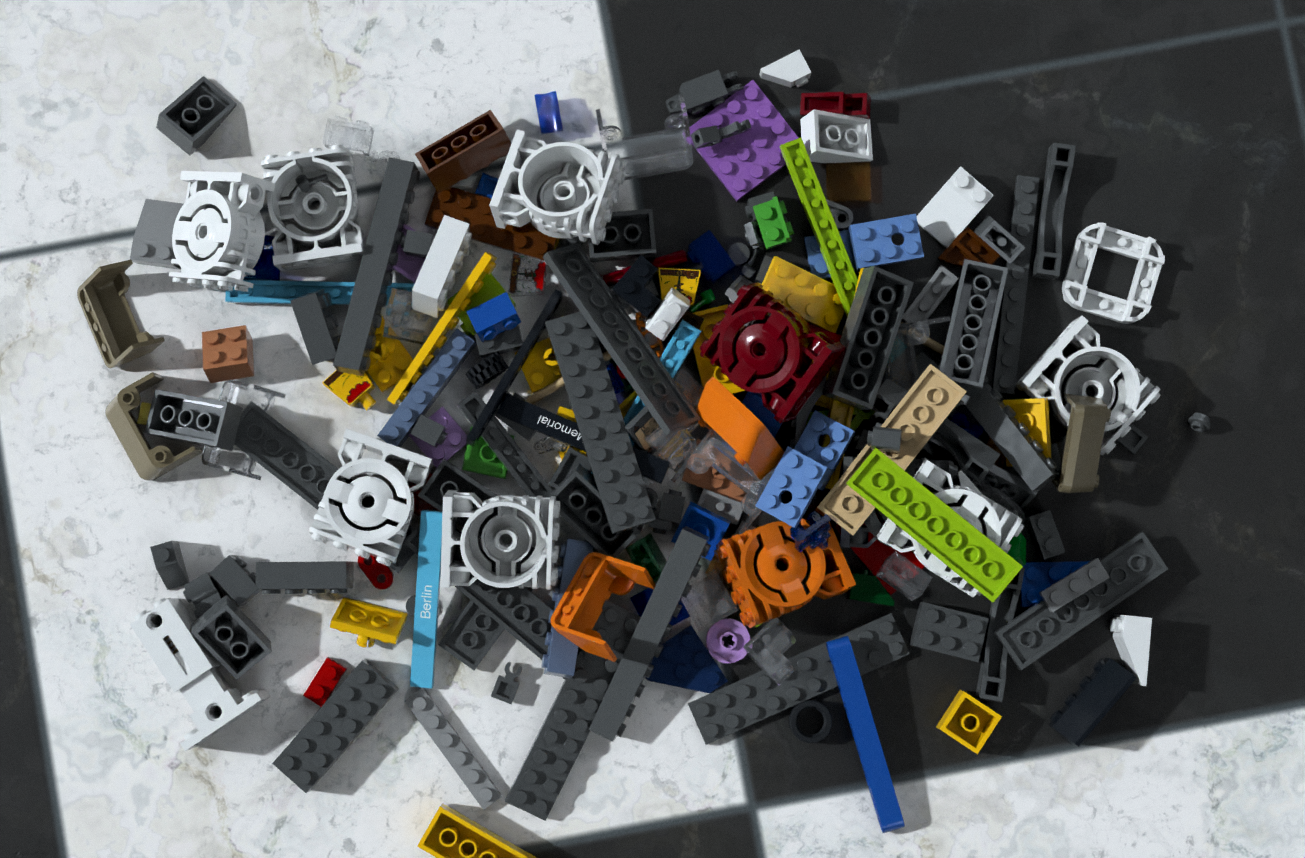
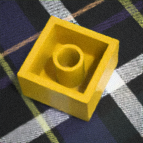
[936,690,1002,755]

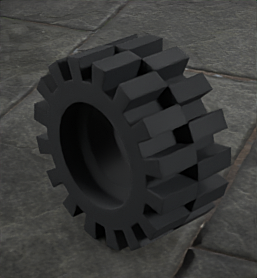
[465,352,508,389]

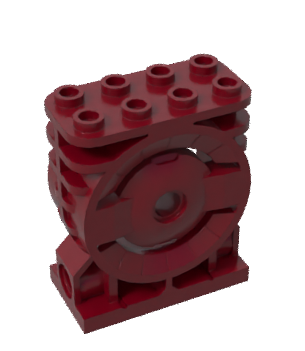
[699,282,846,424]

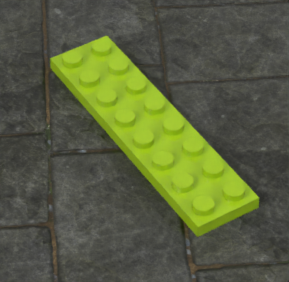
[846,447,1023,602]

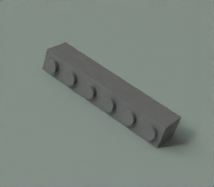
[961,375,1059,491]

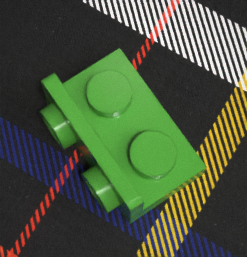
[753,196,794,249]

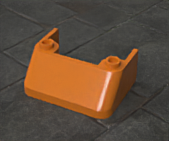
[695,377,784,480]
[551,552,656,662]

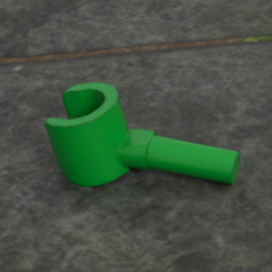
[689,289,715,313]

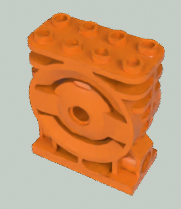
[714,502,856,628]

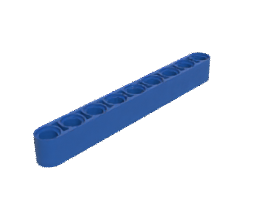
[826,636,905,833]

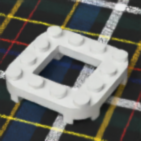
[1062,223,1165,324]

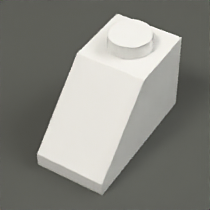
[759,49,811,88]

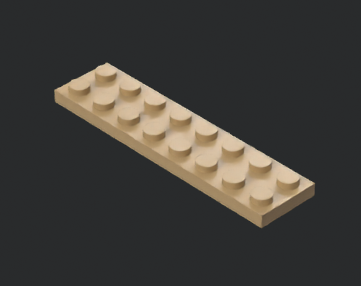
[817,364,967,536]

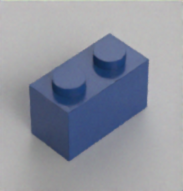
[466,292,521,342]

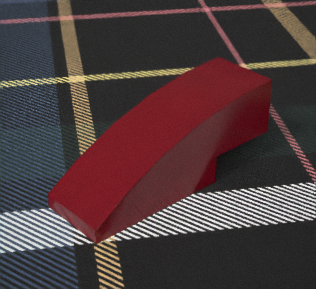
[800,92,871,119]

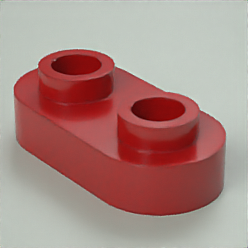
[358,555,394,590]

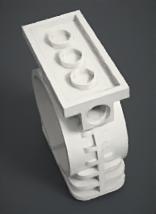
[489,130,625,245]
[261,145,365,272]
[169,171,275,292]
[1016,315,1161,455]
[309,428,433,567]
[877,459,1024,598]
[440,490,560,590]

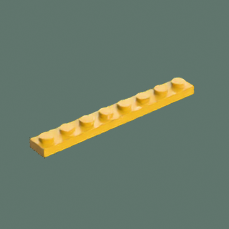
[387,252,497,405]

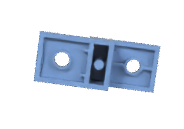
[804,214,924,279]
[755,410,856,528]

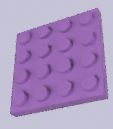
[684,80,799,202]

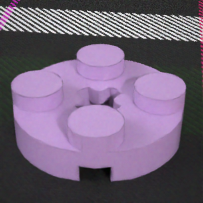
[706,619,751,663]

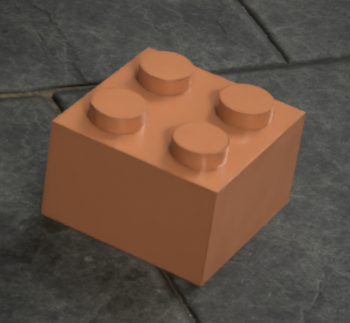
[202,325,254,383]

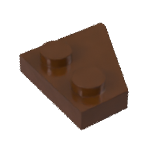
[938,226,1000,267]

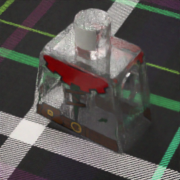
[508,252,559,297]

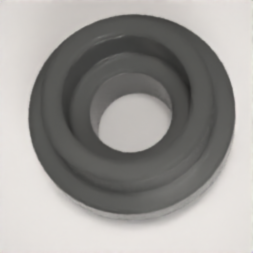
[1188,413,1211,432]

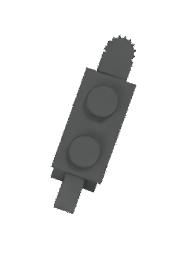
[666,70,744,115]

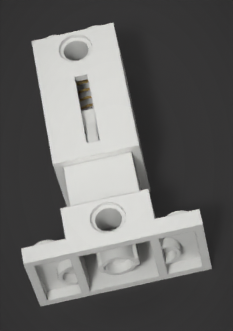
[130,597,270,751]

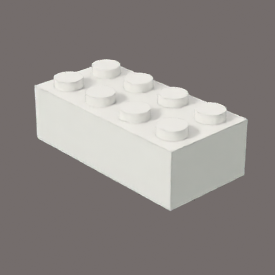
[412,215,472,318]

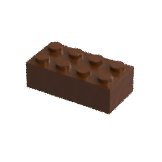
[415,110,512,194]

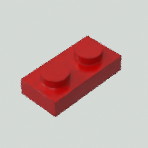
[303,657,347,707]

